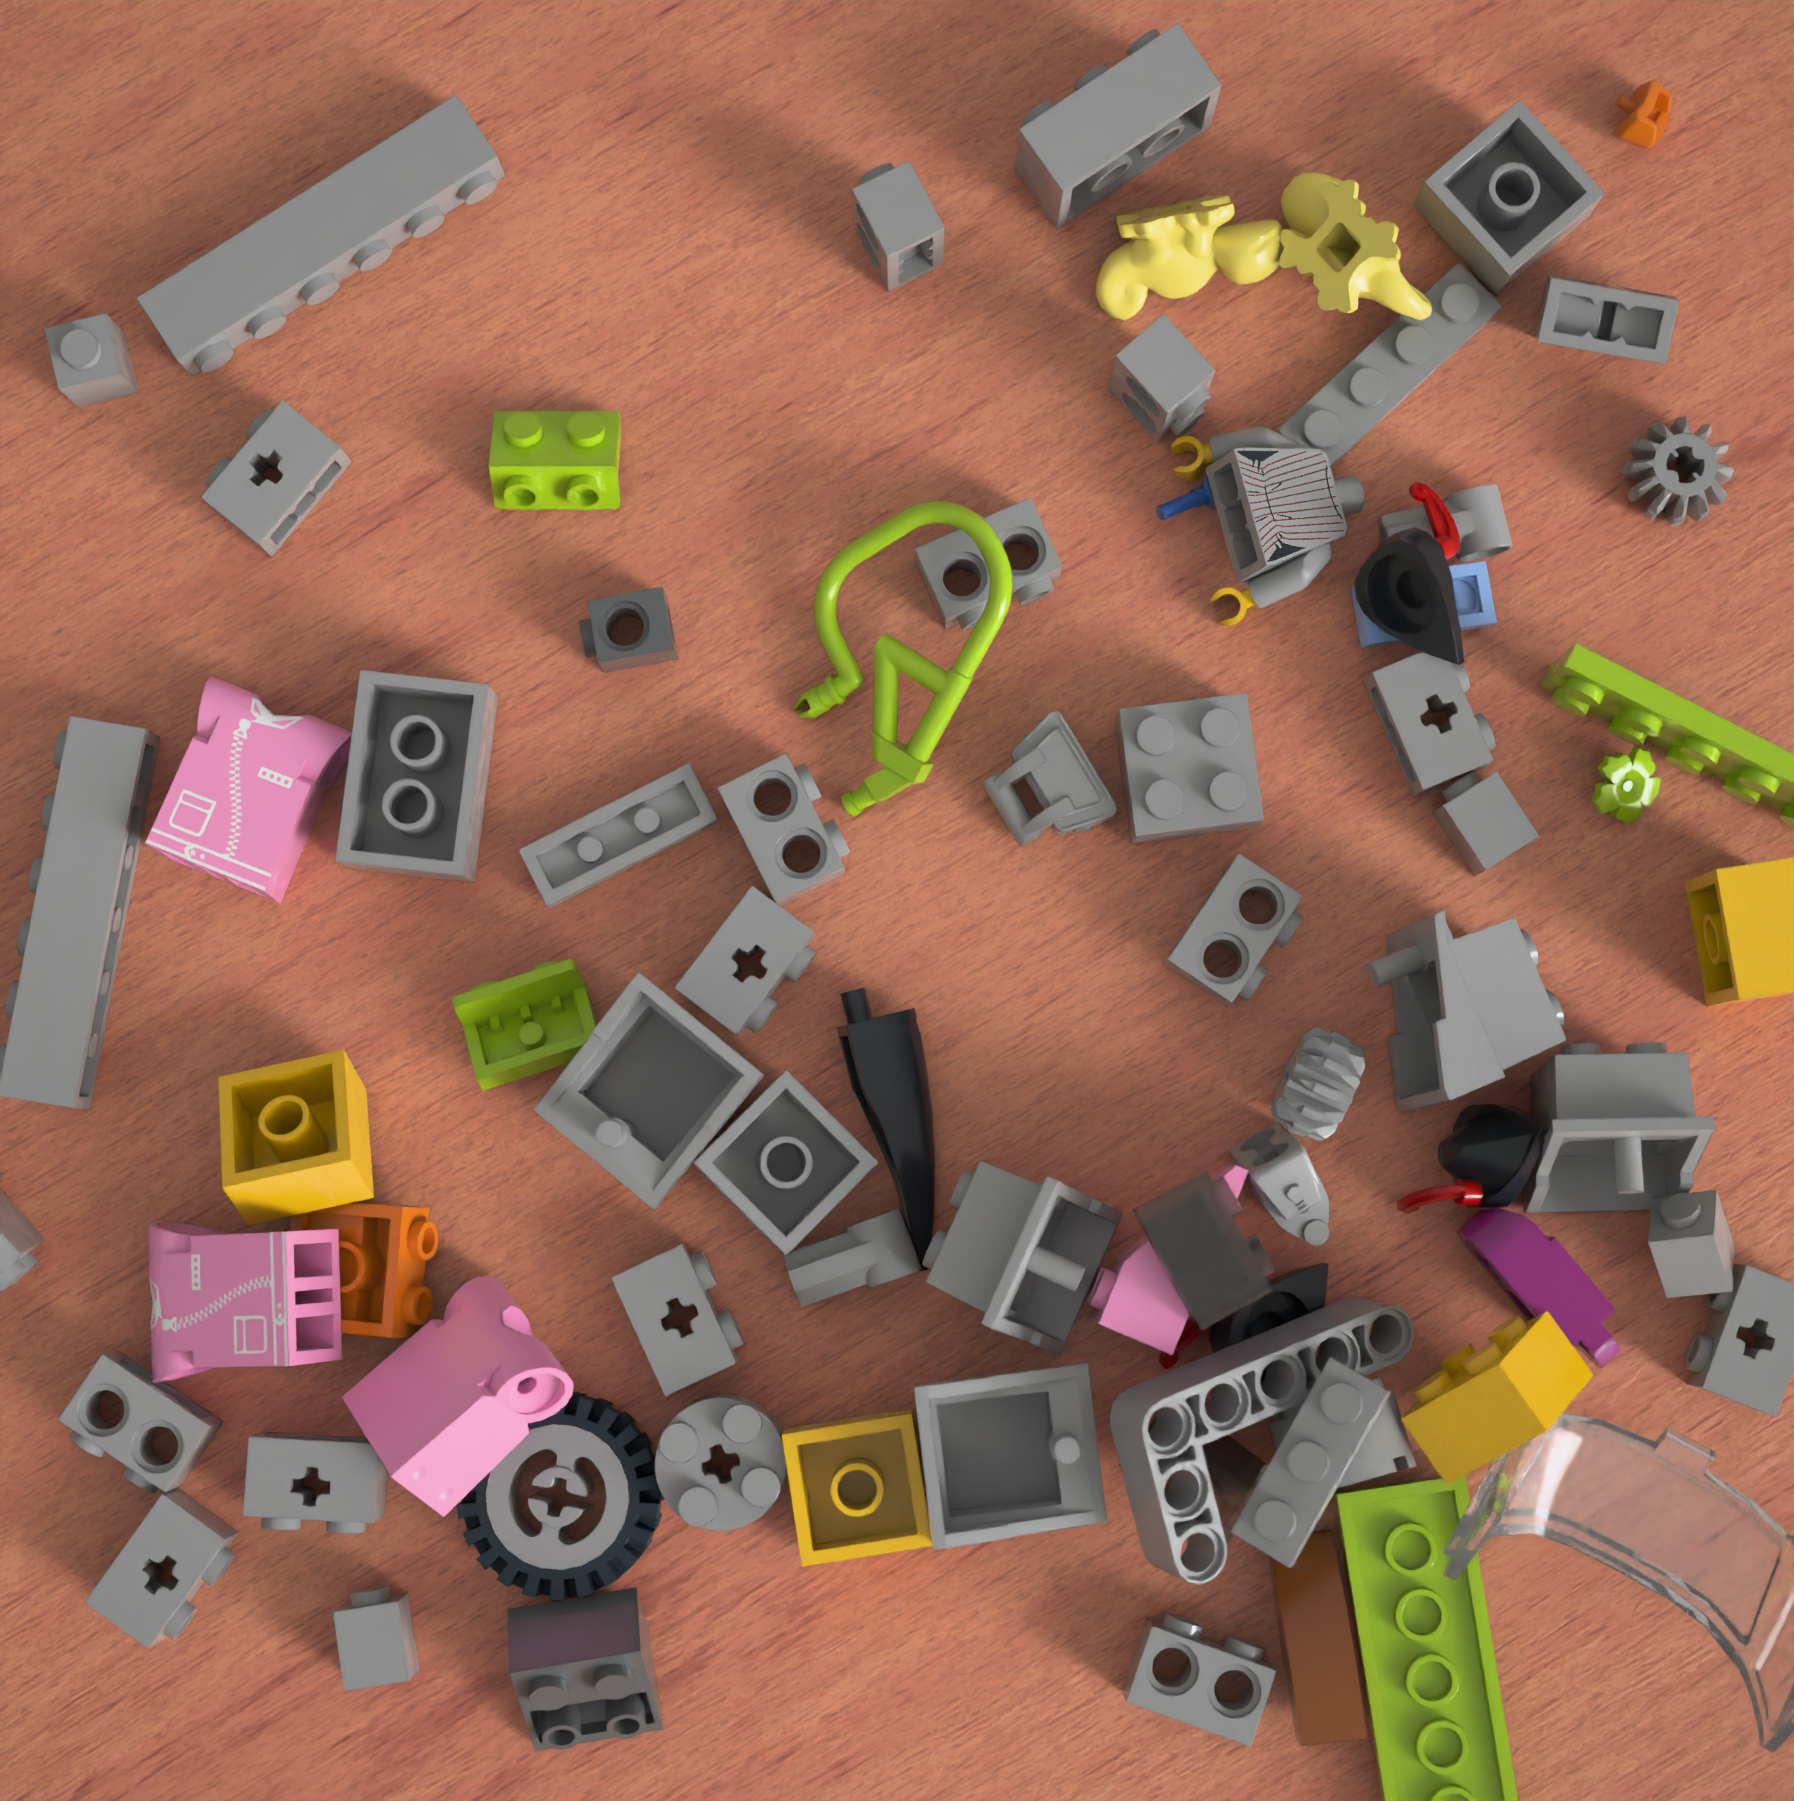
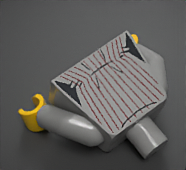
[1170,426,1365,627]

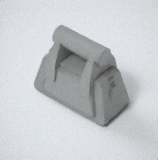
[981,711,1118,847]
[1229,1122,1329,1246]

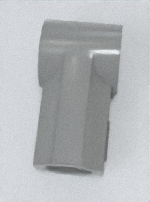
[1378,484,1513,562]
[783,1208,922,1307]

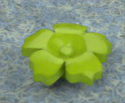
[1590,746,1661,824]

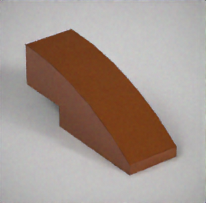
[1269,1529,1367,1746]

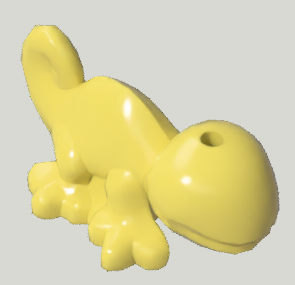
[1279,173,1432,320]
[1095,195,1284,321]

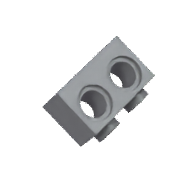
[852,161,944,292]
[1534,274,1680,364]
[1108,314,1216,443]
[914,498,1062,631]
[718,753,850,906]
[1163,853,1303,1006]
[58,1350,224,1493]
[1122,1613,1277,1747]

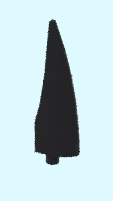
[837,987,935,1272]

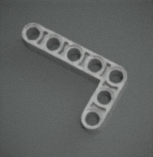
[1110,1296,1414,1584]

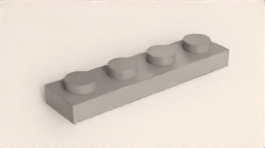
[1276,262,1502,467]

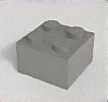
[1413,100,1605,296]
[1114,693,1264,844]
[692,1070,878,1255]

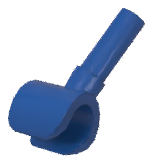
[1156,474,1217,521]

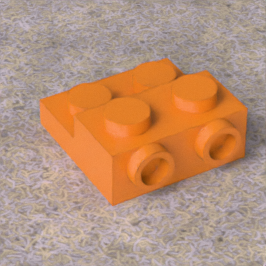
[290,1202,438,1338]

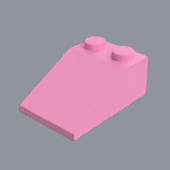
[1086,1165,1249,1355]

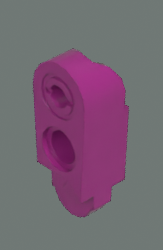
[1456,1207,1621,1368]

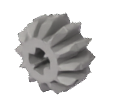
[1622,416,1735,527]
[1271,1027,1365,1141]

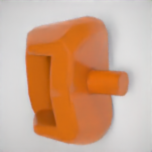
[1614,81,1672,149]

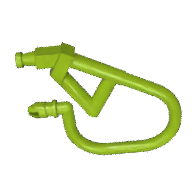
[794,501,1013,817]

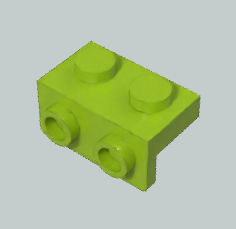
[488,411,622,510]
[452,959,598,1091]

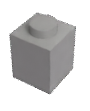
[44,313,139,407]
[1433,771,1539,876]
[1648,1190,1735,1298]
[333,1586,419,1691]

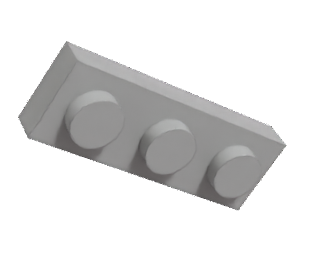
[519,763,719,908]
[1231,1357,1391,1568]

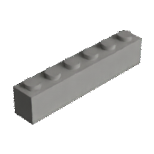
[137,95,505,376]
[0,716,160,1110]

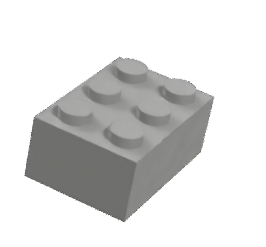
[1015,23,1222,230]
[335,670,498,883]

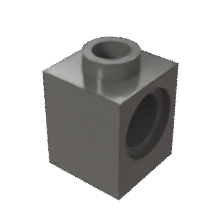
[579,587,678,673]

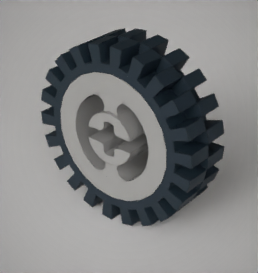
[457,1392,664,1600]

